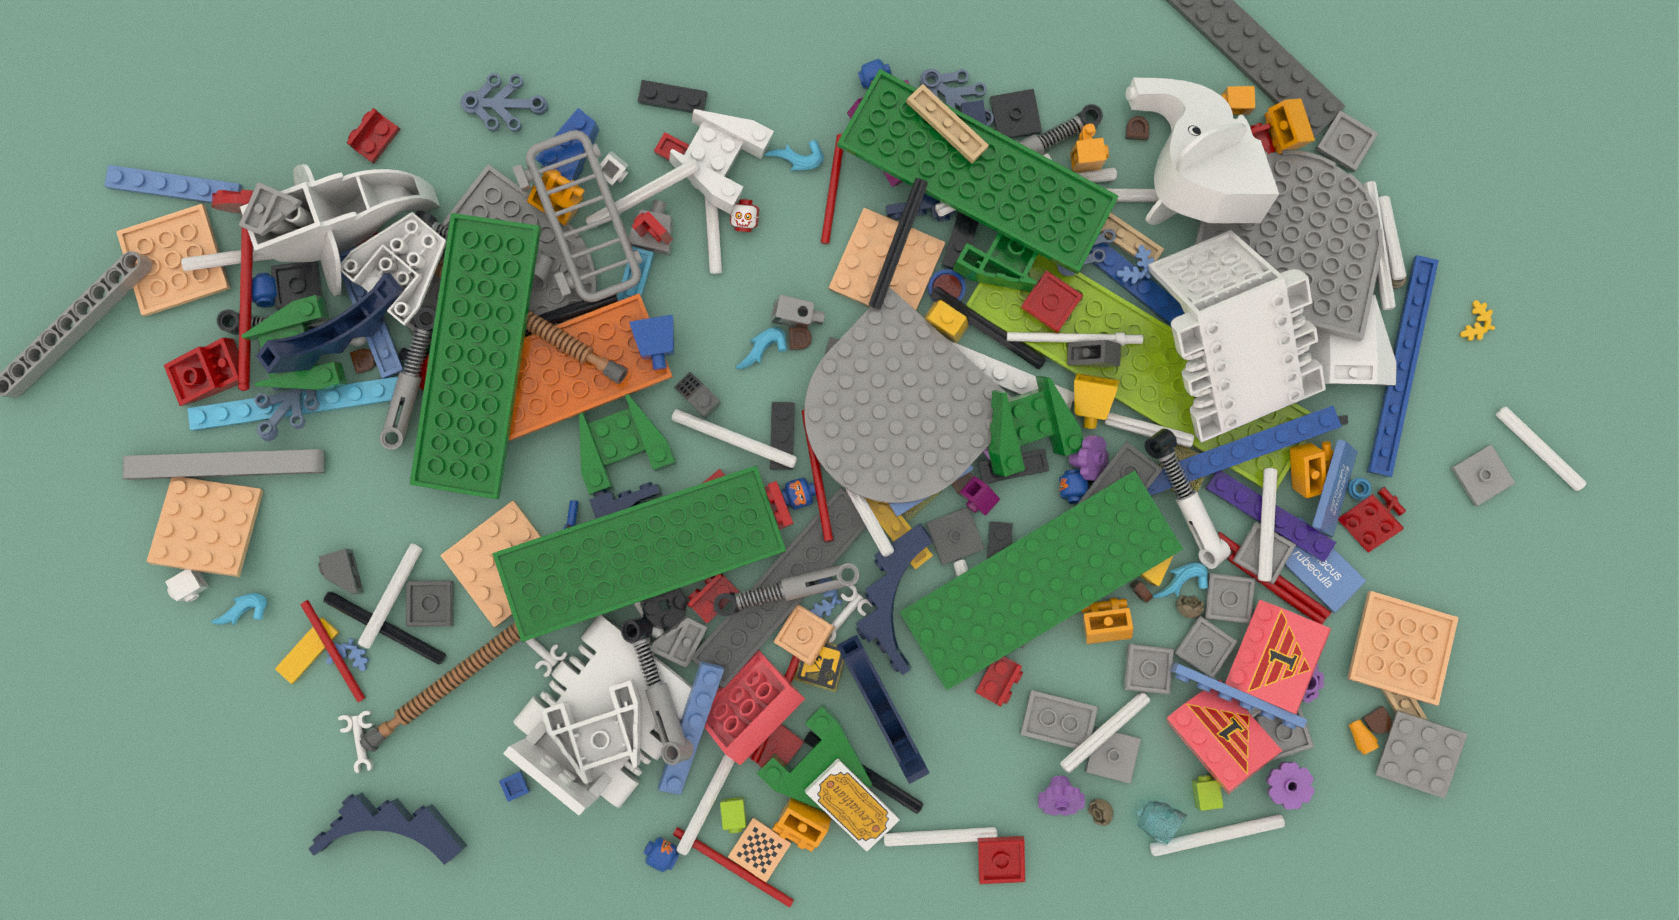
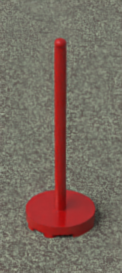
[212,190,254,391]

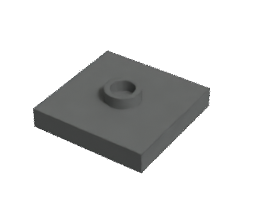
[926,507,985,565]
[406,581,454,627]

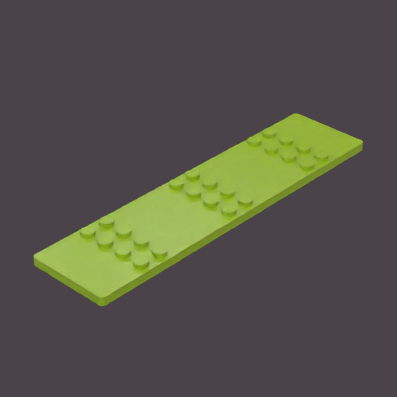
[966,254,1311,490]

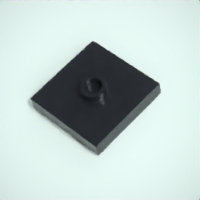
[990,89,1042,139]
[271,261,323,311]

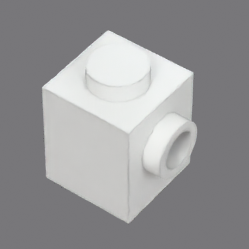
[600,151,629,185]
[165,570,209,603]

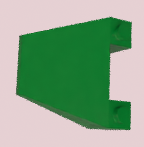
[757,704,872,811]

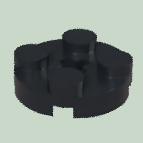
[640,588,687,629]

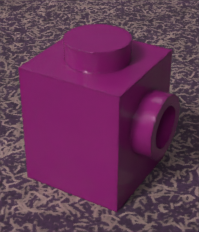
[959,476,1000,516]

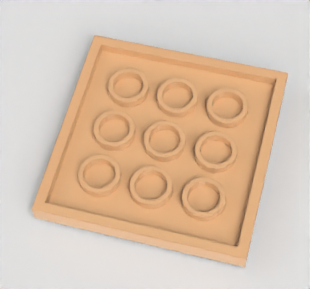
[116,204,231,317]
[829,208,946,310]
[146,477,264,577]
[440,500,542,627]
[1347,591,1459,706]

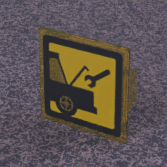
[794,642,845,692]

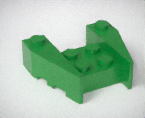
[952,233,1038,292]
[241,295,348,391]
[988,376,1083,477]
[579,394,677,496]

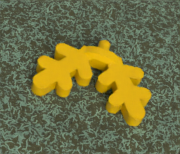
[1459,300,1495,341]

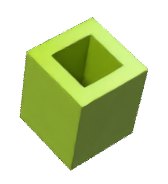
[1192,774,1224,811]
[720,797,747,833]

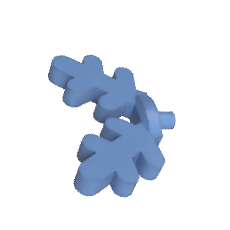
[1116,245,1154,285]
[810,578,842,618]
[326,638,369,671]

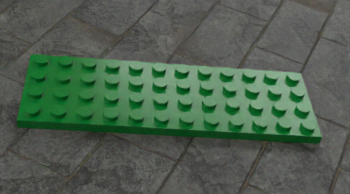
[837,69,1119,274]
[409,213,541,499]
[492,465,786,642]
[900,471,1183,691]

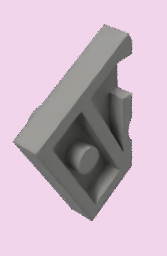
[239,182,302,236]
[649,616,707,668]

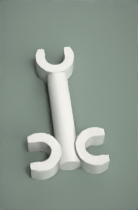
[828,585,874,643]
[525,638,569,677]
[338,710,374,773]

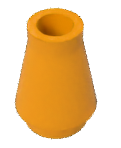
[1348,719,1379,755]

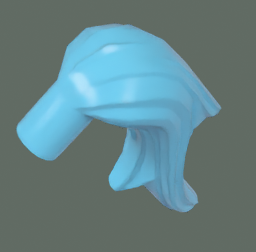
[764,139,824,171]
[736,327,787,369]
[1152,562,1208,598]
[211,593,267,625]

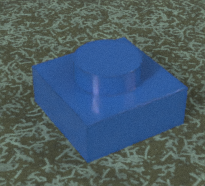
[499,770,530,802]

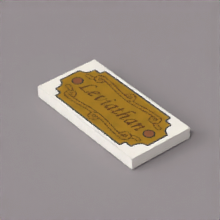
[805,758,900,852]

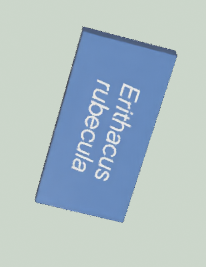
[1312,440,1358,537]
[1284,517,1366,613]

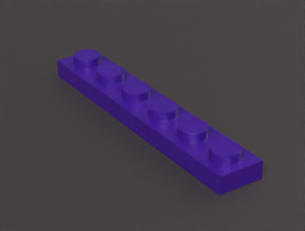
[1205,471,1337,562]

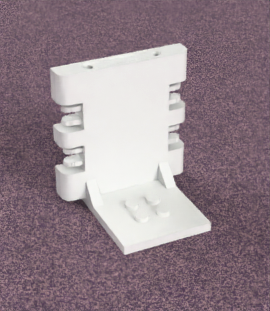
[1148,230,1326,442]
[503,614,692,815]

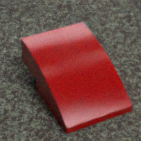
[164,337,239,406]

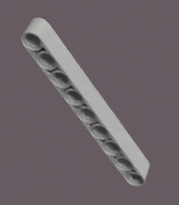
[0,251,152,398]
[123,449,325,480]

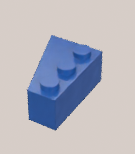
[535,108,599,181]

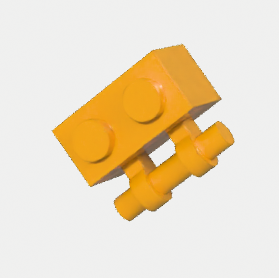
[1264,99,1315,155]
[1070,124,1109,172]
[527,166,585,225]
[1290,441,1334,499]
[1081,597,1133,644]
[772,797,832,852]

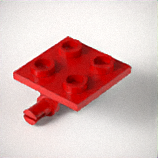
[1338,486,1406,553]

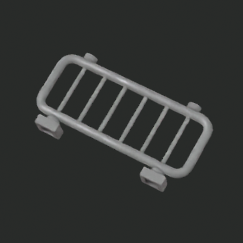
[512,130,643,302]

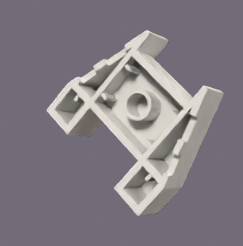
[669,109,774,214]
[541,679,641,784]

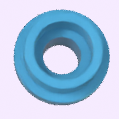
[1348,477,1371,500]

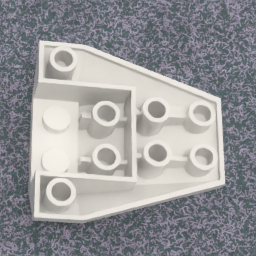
[340,212,447,326]
[1307,295,1396,385]

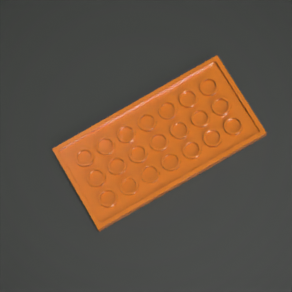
[508,293,673,442]

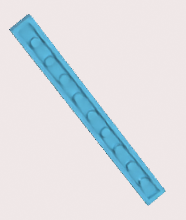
[187,377,398,431]

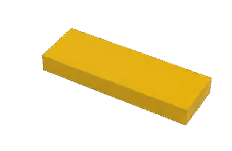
[275,617,340,684]

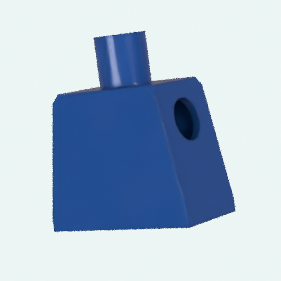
[629,315,674,371]

